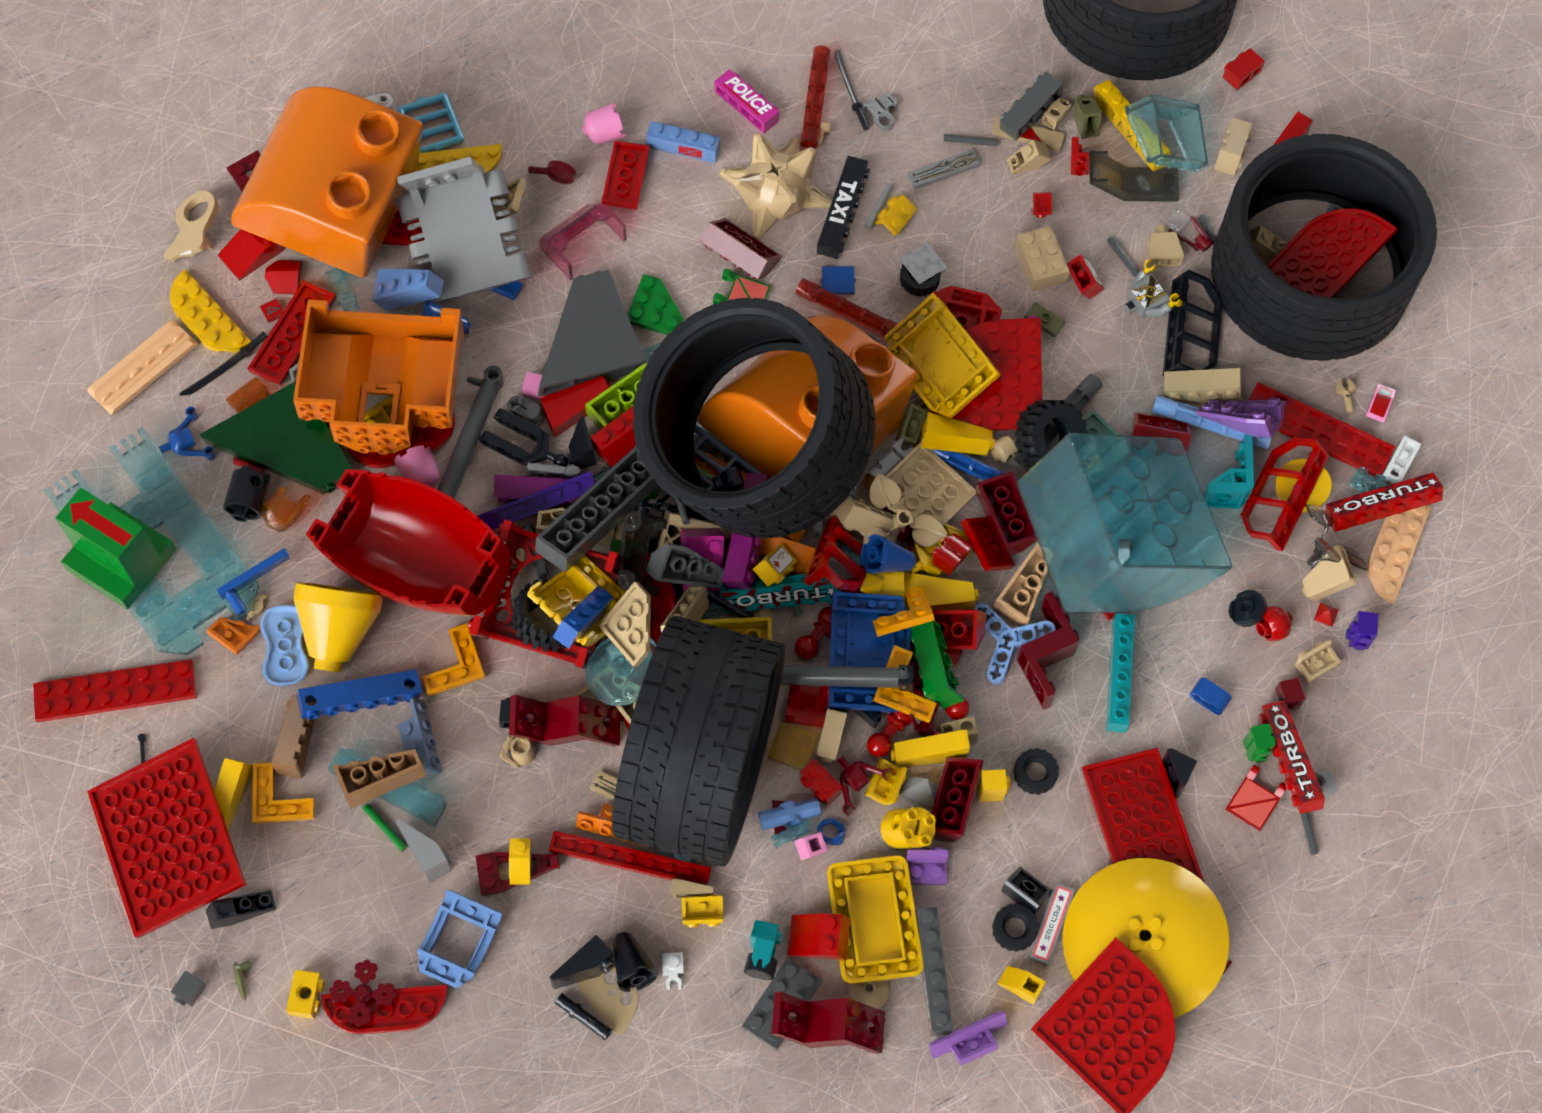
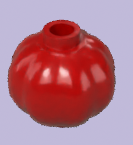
[1256,606,1293,641]

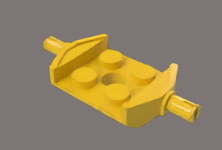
[910,523,972,577]

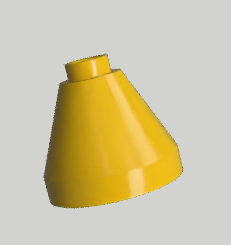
[293,582,384,672]

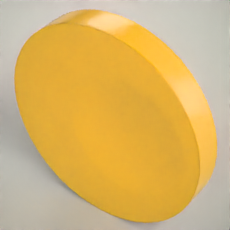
[1275,459,1332,512]

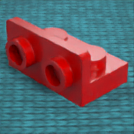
[1071,137,1090,176]

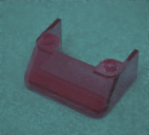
[539,204,627,281]

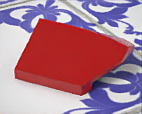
[265,260,303,294]

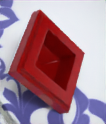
[1314,602,1339,627]

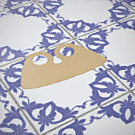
[577,967,638,1035]

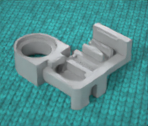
[864,92,898,131]

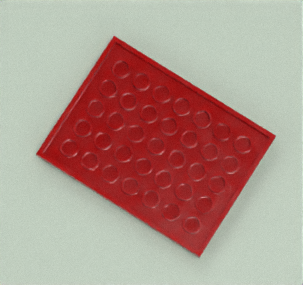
[87,738,247,938]

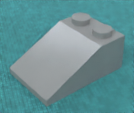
[395,819,452,883]

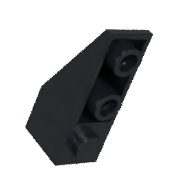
[206,890,276,929]

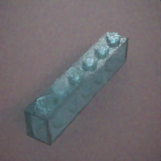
[328,747,447,827]

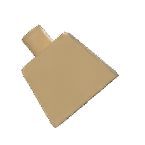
[1147,225,1184,267]

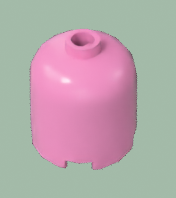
[582,103,626,144]
[394,445,439,487]

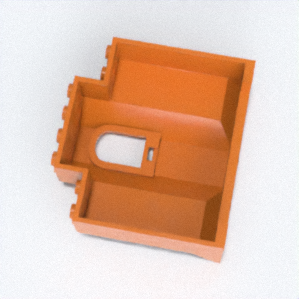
[293,299,465,454]

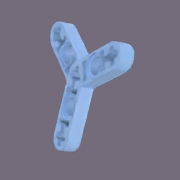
[974,603,1056,685]

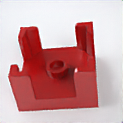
[785,685,828,728]

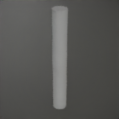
[864,183,894,229]

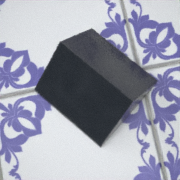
[1162,748,1197,798]
[1001,867,1053,915]

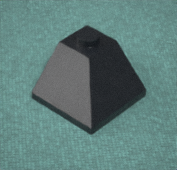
[567,416,597,469]

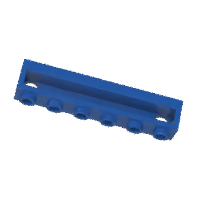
[297,669,422,719]

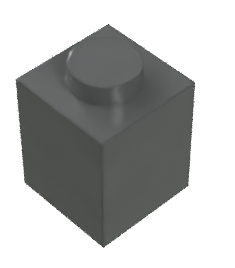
[171,970,207,1007]

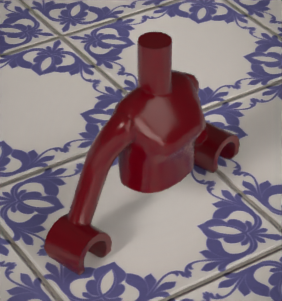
[837,756,895,816]

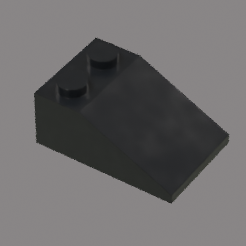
[549,935,615,989]

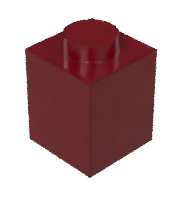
[1275,677,1306,711]

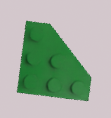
[627,274,684,335]

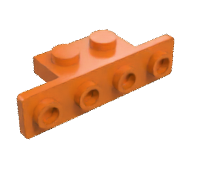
[576,803,653,848]

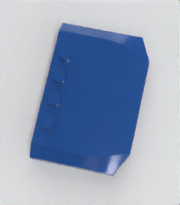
[828,591,911,713]

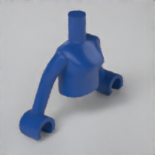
[159,406,216,460]

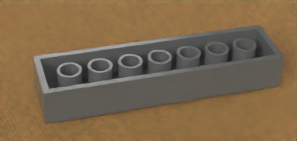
[535,446,659,573]

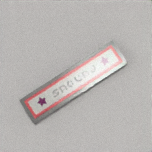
[1029,882,1075,966]

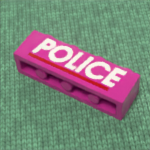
[714,69,779,134]

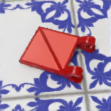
[1225,765,1286,831]

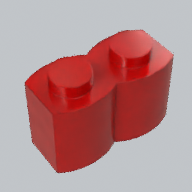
[931,533,973,576]

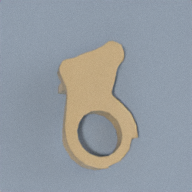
[164,190,219,262]

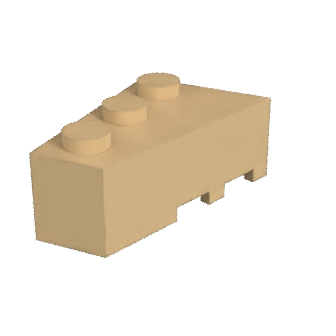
[1214,117,1253,175]

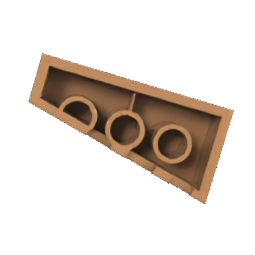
[271,694,317,779]
[332,749,427,808]

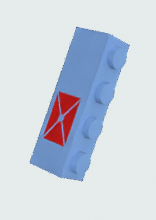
[646,121,720,163]

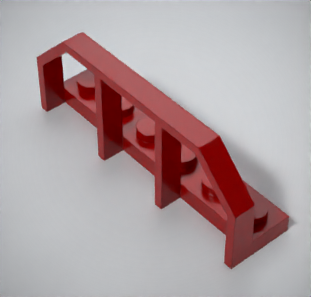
[1240,437,1329,551]
[804,514,866,591]

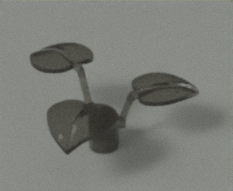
[1305,504,1368,571]

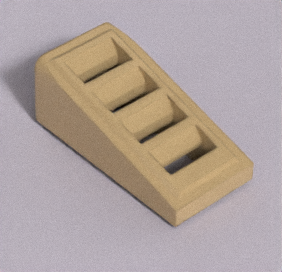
[672,878,713,899]

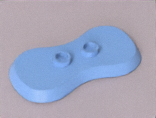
[260,605,309,686]

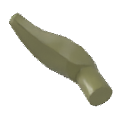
[233,961,252,1000]

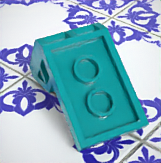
[1201,434,1254,509]

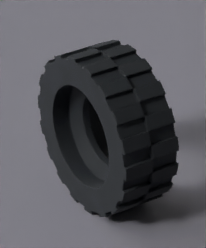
[900,264,941,297]
[1013,748,1059,795]
[992,903,1039,952]

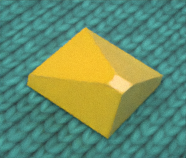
[859,573,885,595]

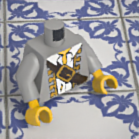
[1124,259,1182,318]

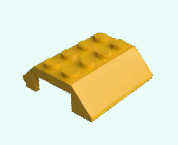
[527,555,625,646]

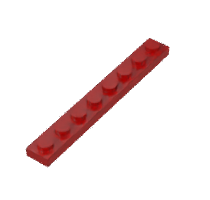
[548,831,711,885]

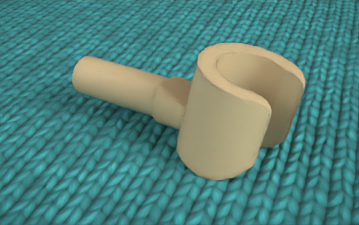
[817,122,830,146]

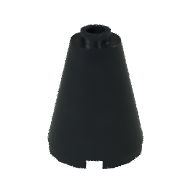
[613,932,658,992]

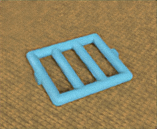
[397,93,464,153]

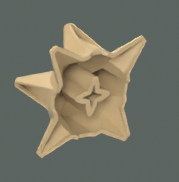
[719,132,832,239]

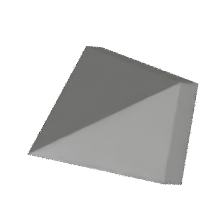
[900,777,938,809]

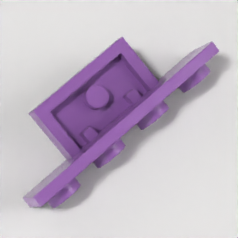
[929,1010,1008,1066]

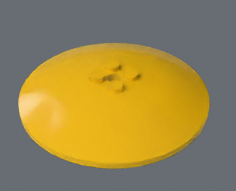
[1062,858,1229,1019]

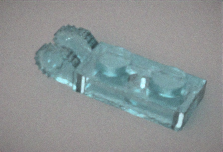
[325,268,360,311]

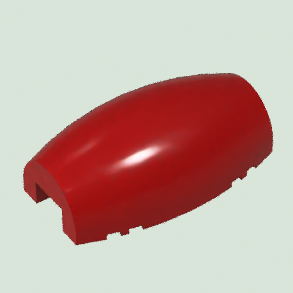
[306,469,510,616]

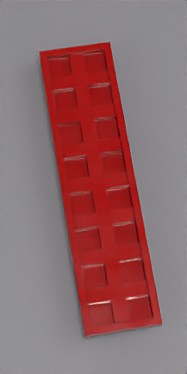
[1249,382,1396,479]
[33,659,197,723]

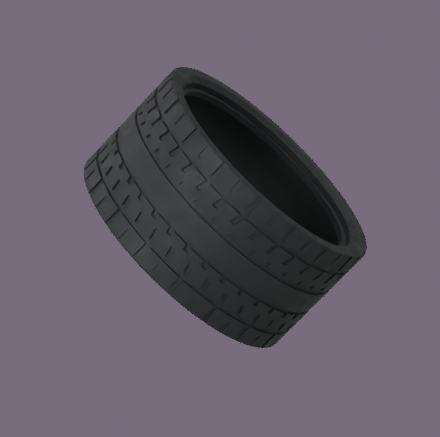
[1043,0,1237,81]
[1211,134,1437,361]
[633,298,876,538]
[612,616,785,867]

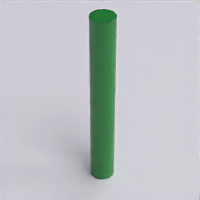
[362,803,408,852]

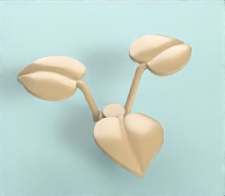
[863,473,947,547]

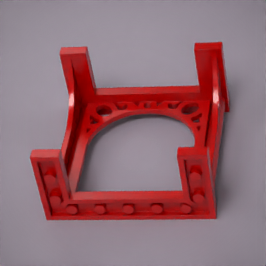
[468,519,626,671]

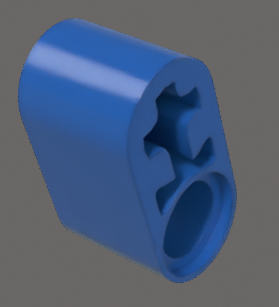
[1189,677,1232,715]

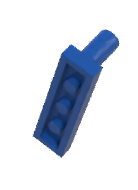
[216,548,290,615]

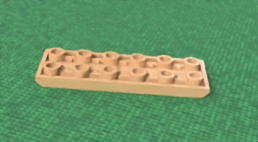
[87,320,198,416]

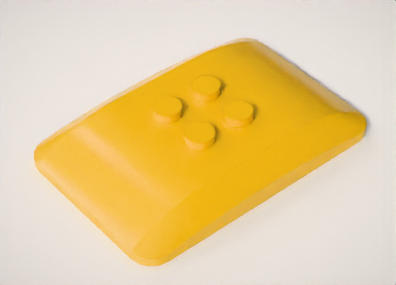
[827,856,923,984]

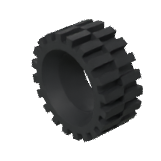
[511,578,567,652]

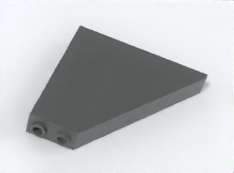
[538,270,646,397]

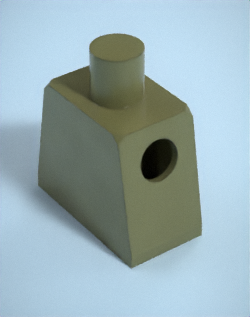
[1073,94,1102,139]

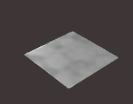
[900,242,948,284]

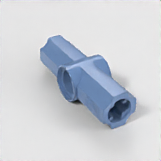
[758,797,821,830]

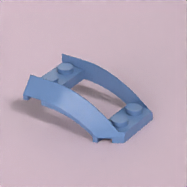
[417,889,503,988]

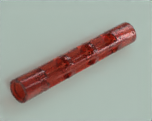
[800,45,831,149]
[795,278,898,337]

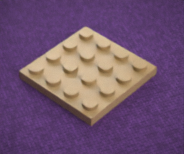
[885,442,976,530]

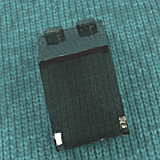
[1089,151,1179,202]

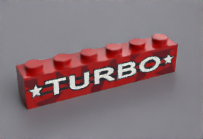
[1325,472,1443,532]
[1259,700,1325,814]

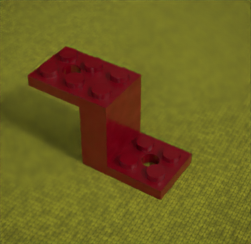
[1016,591,1079,710]
[509,695,621,747]
[771,992,885,1054]

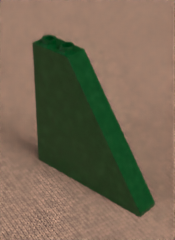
[200,381,352,495]

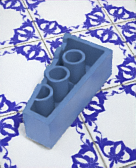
[372,268,444,311]

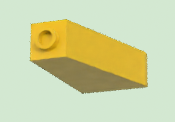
[920,412,995,456]
[904,572,979,610]
[890,729,970,768]
[214,758,253,831]

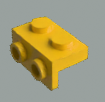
[875,194,917,236]
[865,759,908,806]
[681,894,724,927]

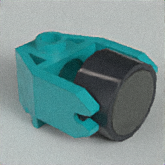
[744,920,783,980]

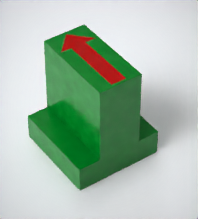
[55,487,177,610]

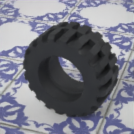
[1014,400,1089,472]

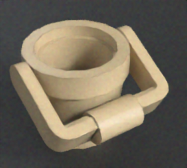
[500,736,536,768]

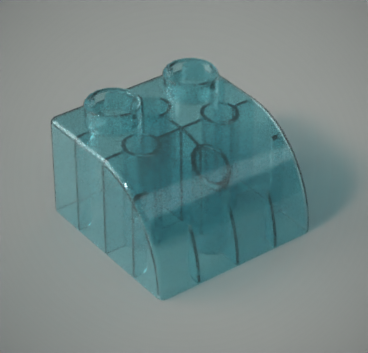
[1017,433,1233,613]

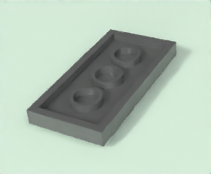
[742,957,822,1051]

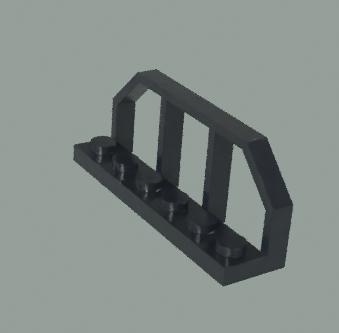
[1163,270,1223,376]

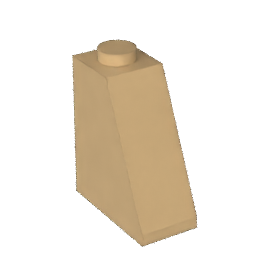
[1302,545,1357,601]
[816,708,849,762]

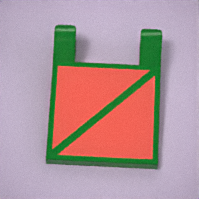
[713,269,771,304]

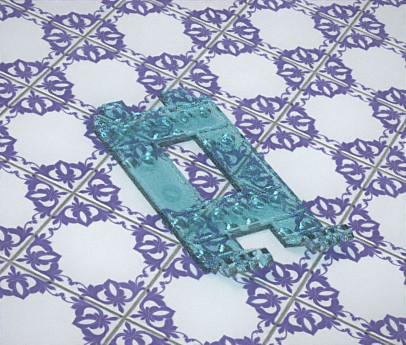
[43,427,259,655]

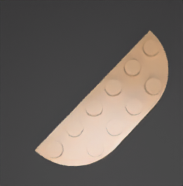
[1367,505,1431,604]

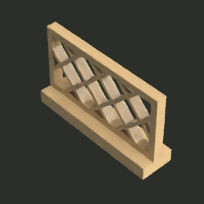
[657,511,732,559]

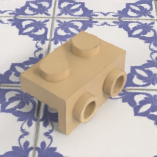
[1295,639,1341,684]

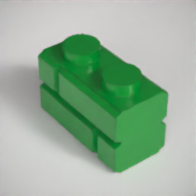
[1243,724,1276,763]

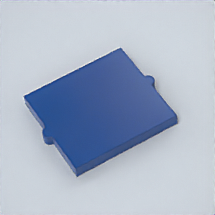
[820,266,856,294]

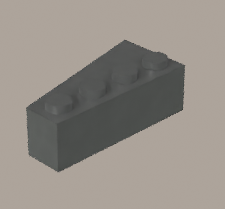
[1000,71,1063,141]

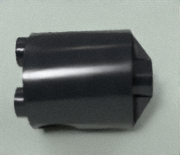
[223,465,271,522]

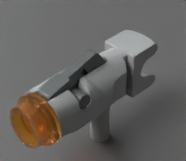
[863,438,914,490]

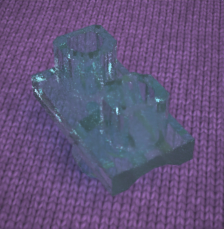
[1348,467,1387,493]

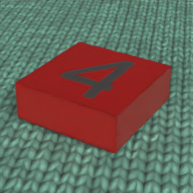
[259,299,283,323]

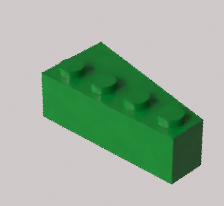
[910,621,965,709]

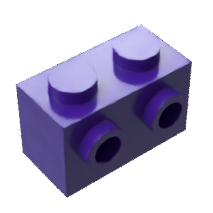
[1346,611,1378,650]

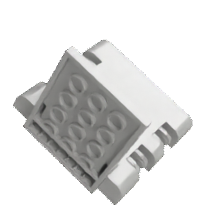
[396,157,533,304]

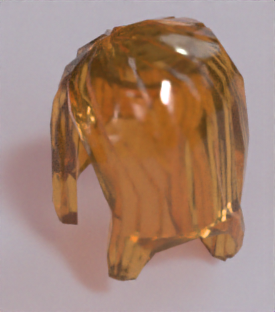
[261,486,311,532]

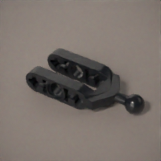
[479,408,568,467]

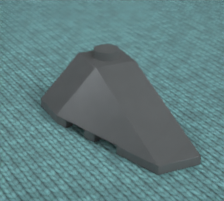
[646,543,724,589]

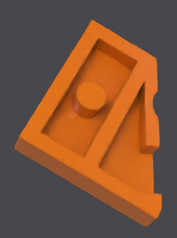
[207,617,261,655]

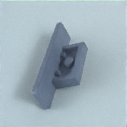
[398,698,442,774]

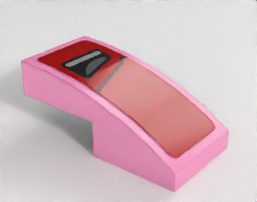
[1366,383,1396,423]

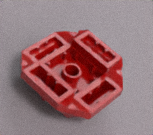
[929,286,1002,330]

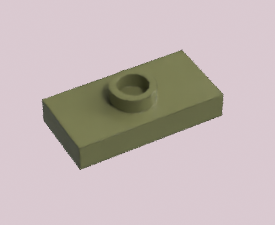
[1024,302,1066,338]

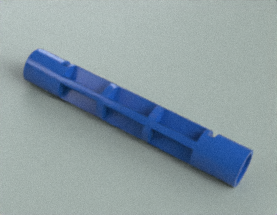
[931,449,1044,507]

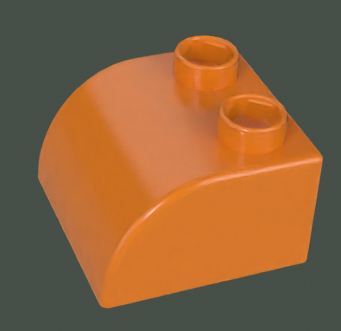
[231,86,423,278]
[697,315,917,477]

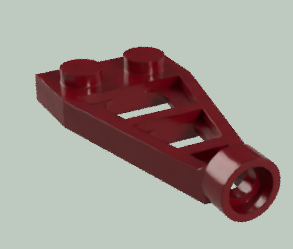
[475,852,560,897]

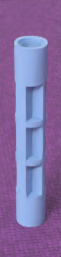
[1152,395,1272,449]

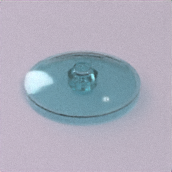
[586,638,656,706]

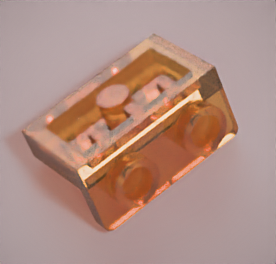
[226,377,270,413]

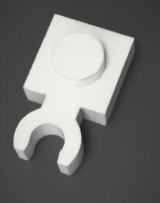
[662,952,684,990]

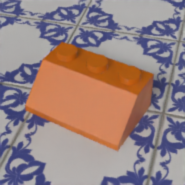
[758,537,816,576]

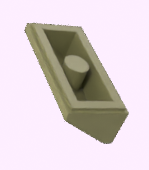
[895,404,928,445]

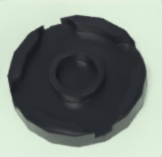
[1228,590,1267,627]

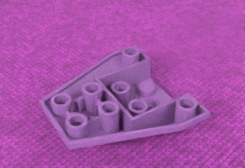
[1196,398,1286,437]

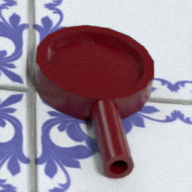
[528,160,576,184]

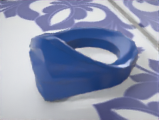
[817,818,845,845]

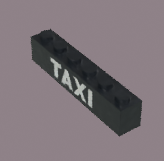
[817,156,870,259]

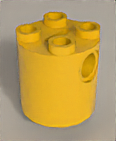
[880,807,936,849]

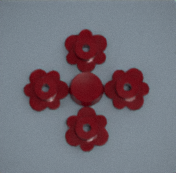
[329,959,397,1027]

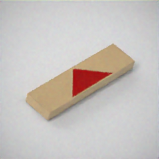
[991,116,1065,151]

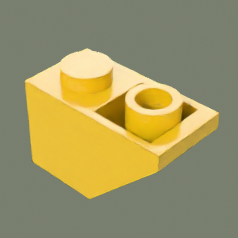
[997,966,1046,1005]

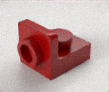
[1031,192,1052,218]

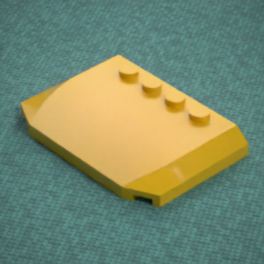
[884,293,1001,419]

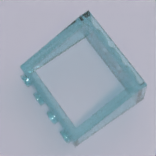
[1125,95,1208,172]

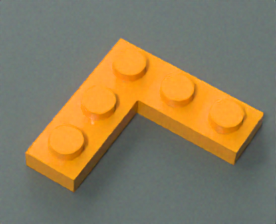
[873,586,935,637]
[422,623,485,697]
[873,645,937,723]
[252,762,315,824]

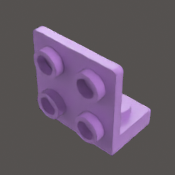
[906,847,949,885]

